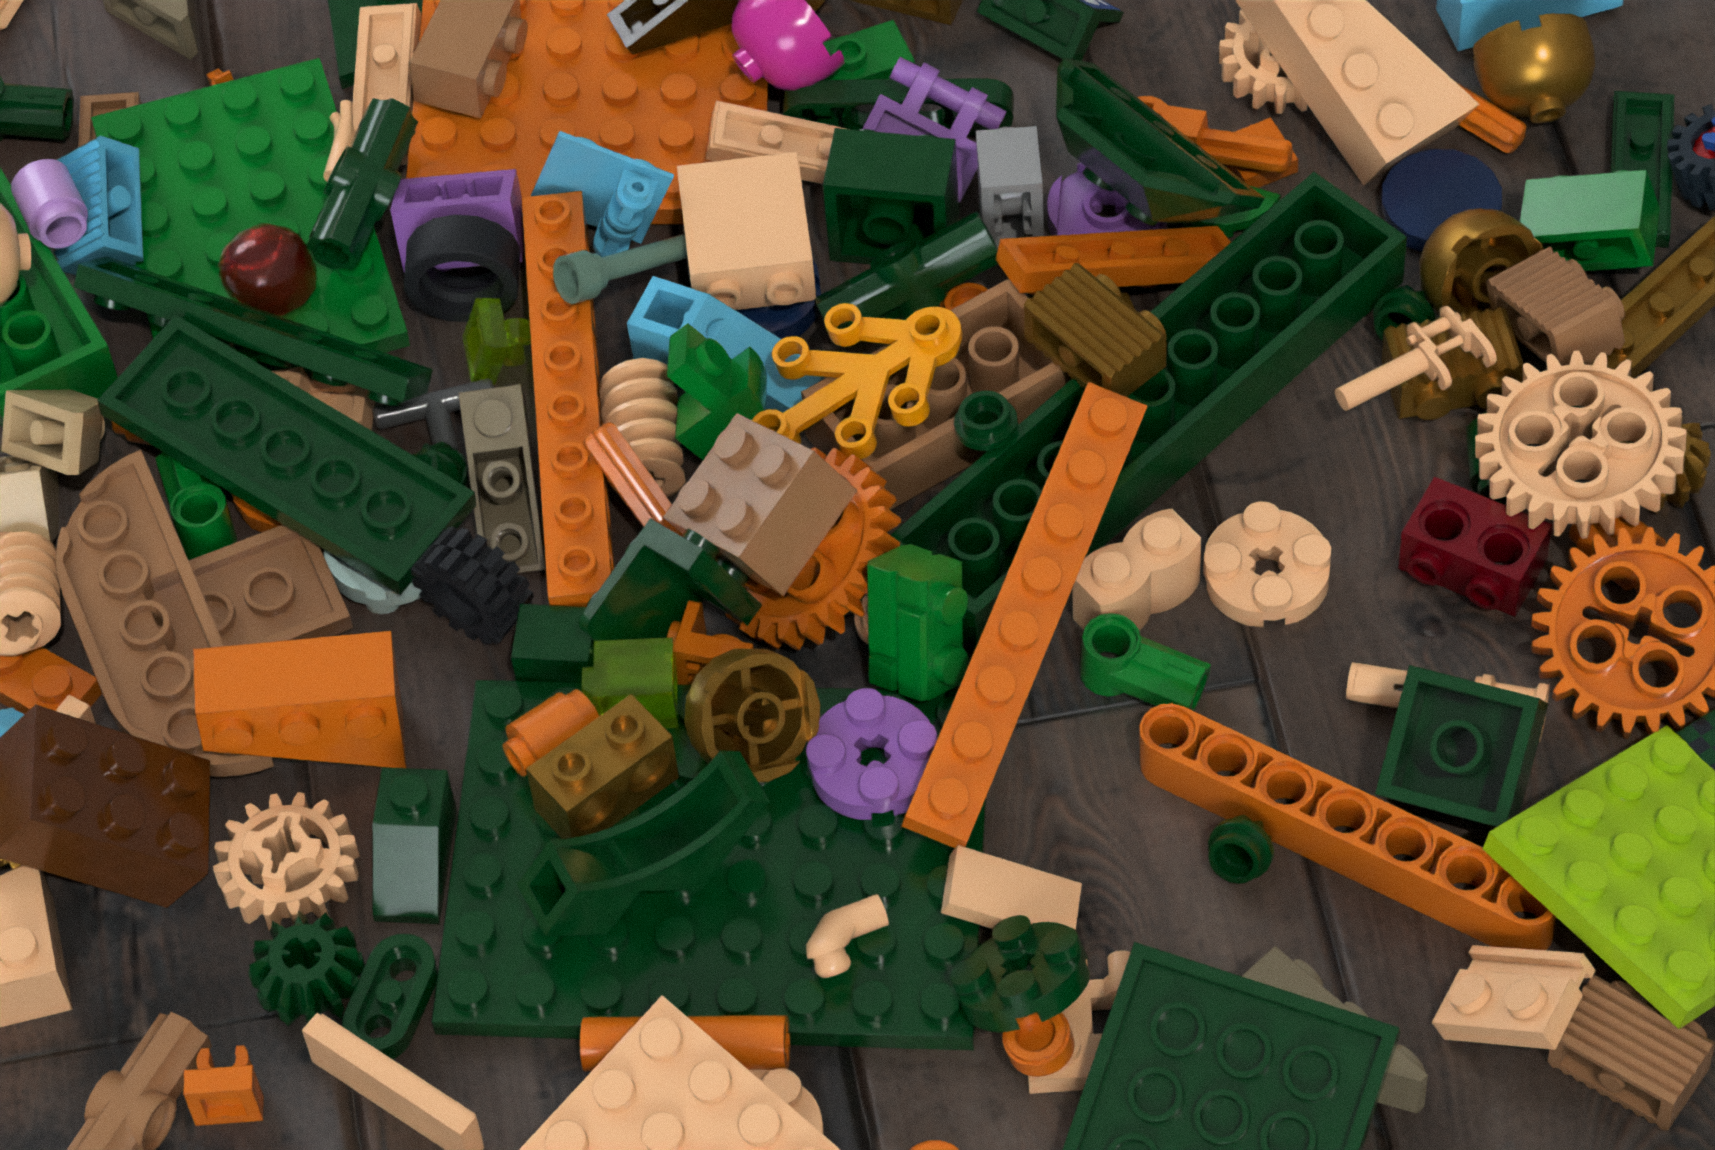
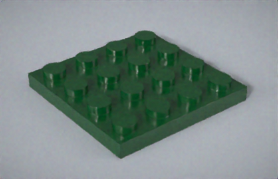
[1062,942,1401,1150]

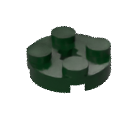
[949,915,1090,1032]

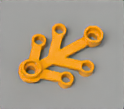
[752,303,963,460]

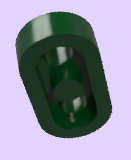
[342,934,438,1059]

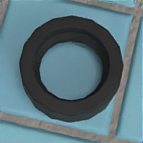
[404,214,521,322]

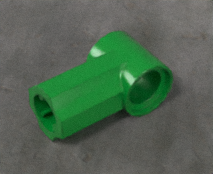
[155,452,237,560]
[1079,613,1211,711]

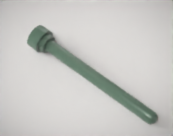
[553,234,688,304]

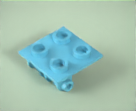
[531,131,674,257]

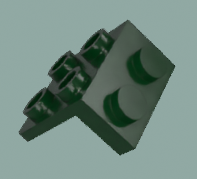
[579,518,762,679]

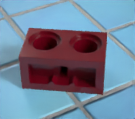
[1398,476,1552,617]

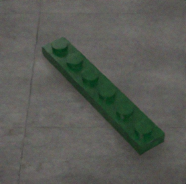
[73,256,433,406]

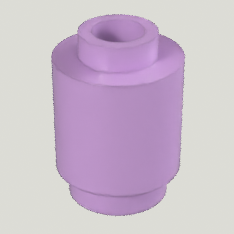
[11,159,88,248]

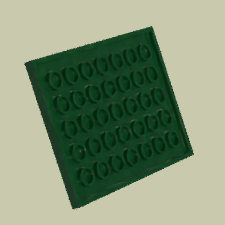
[432,680,987,1051]

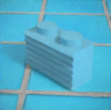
[54,135,144,275]

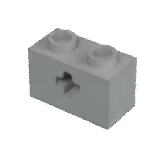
[976,126,1044,248]

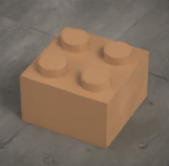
[663,413,857,596]

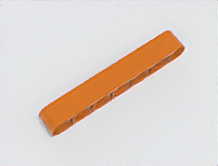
[1139,703,1557,950]

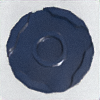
[1381,149,1502,252]

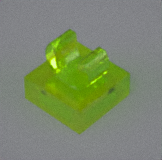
[463,298,531,385]

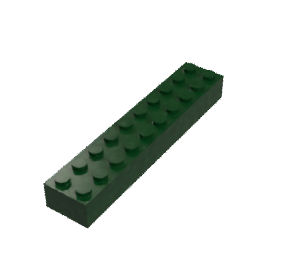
[891,172,1407,654]

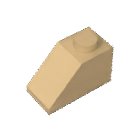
[1,389,105,475]
[0,456,59,542]

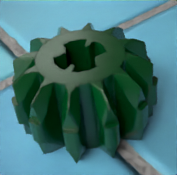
[248,910,365,1027]

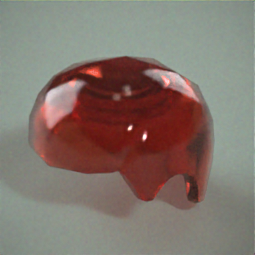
[218,223,317,316]

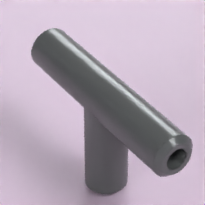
[372,378,494,451]

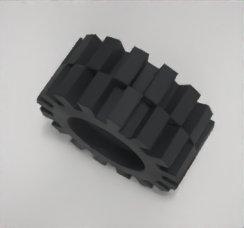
[410,527,534,645]

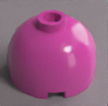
[732,0,845,91]

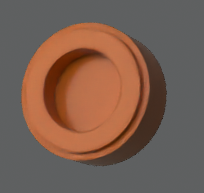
[1002,1012,1075,1077]

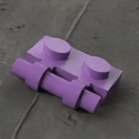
[863,57,1007,202]

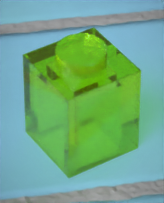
[582,637,678,728]

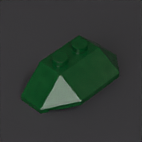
[1056,58,1265,226]

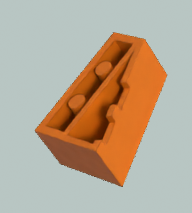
[193,631,406,768]

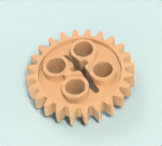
[1475,350,1686,539]

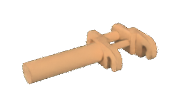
[1335,306,1497,411]

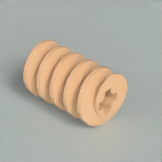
[599,358,686,497]
[0,531,61,656]

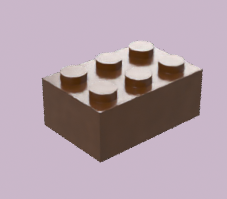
[0,704,210,908]

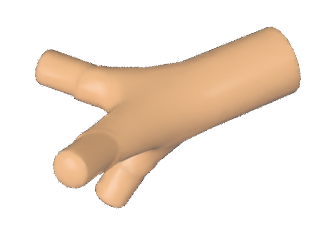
[323,100,356,181]

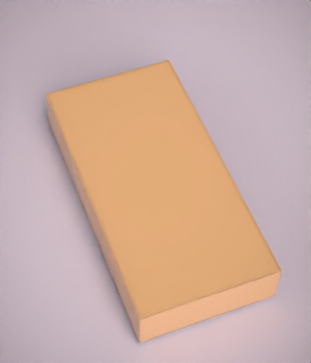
[941,845,1082,930]

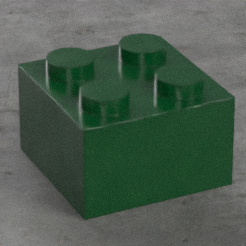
[823,128,960,265]
[1375,665,1549,827]

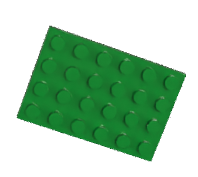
[91,58,410,374]

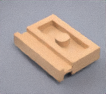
[1432,945,1596,1050]

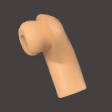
[806,894,889,978]

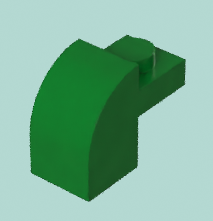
[667,323,767,460]

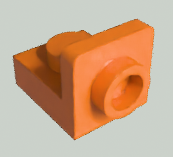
[665,600,754,685]

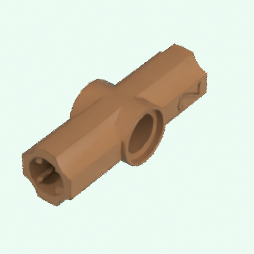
[67,1012,212,1150]

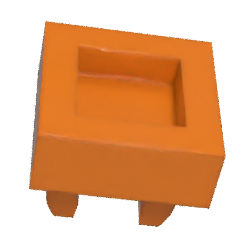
[183,1045,264,1126]

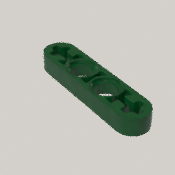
[783,78,1014,136]

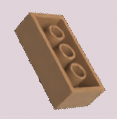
[801,278,1071,510]

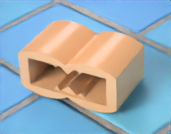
[1072,509,1201,631]

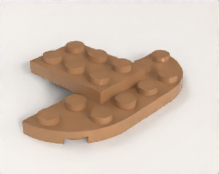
[56,450,353,777]

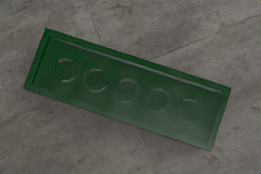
[97,315,476,595]

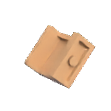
[677,152,816,310]

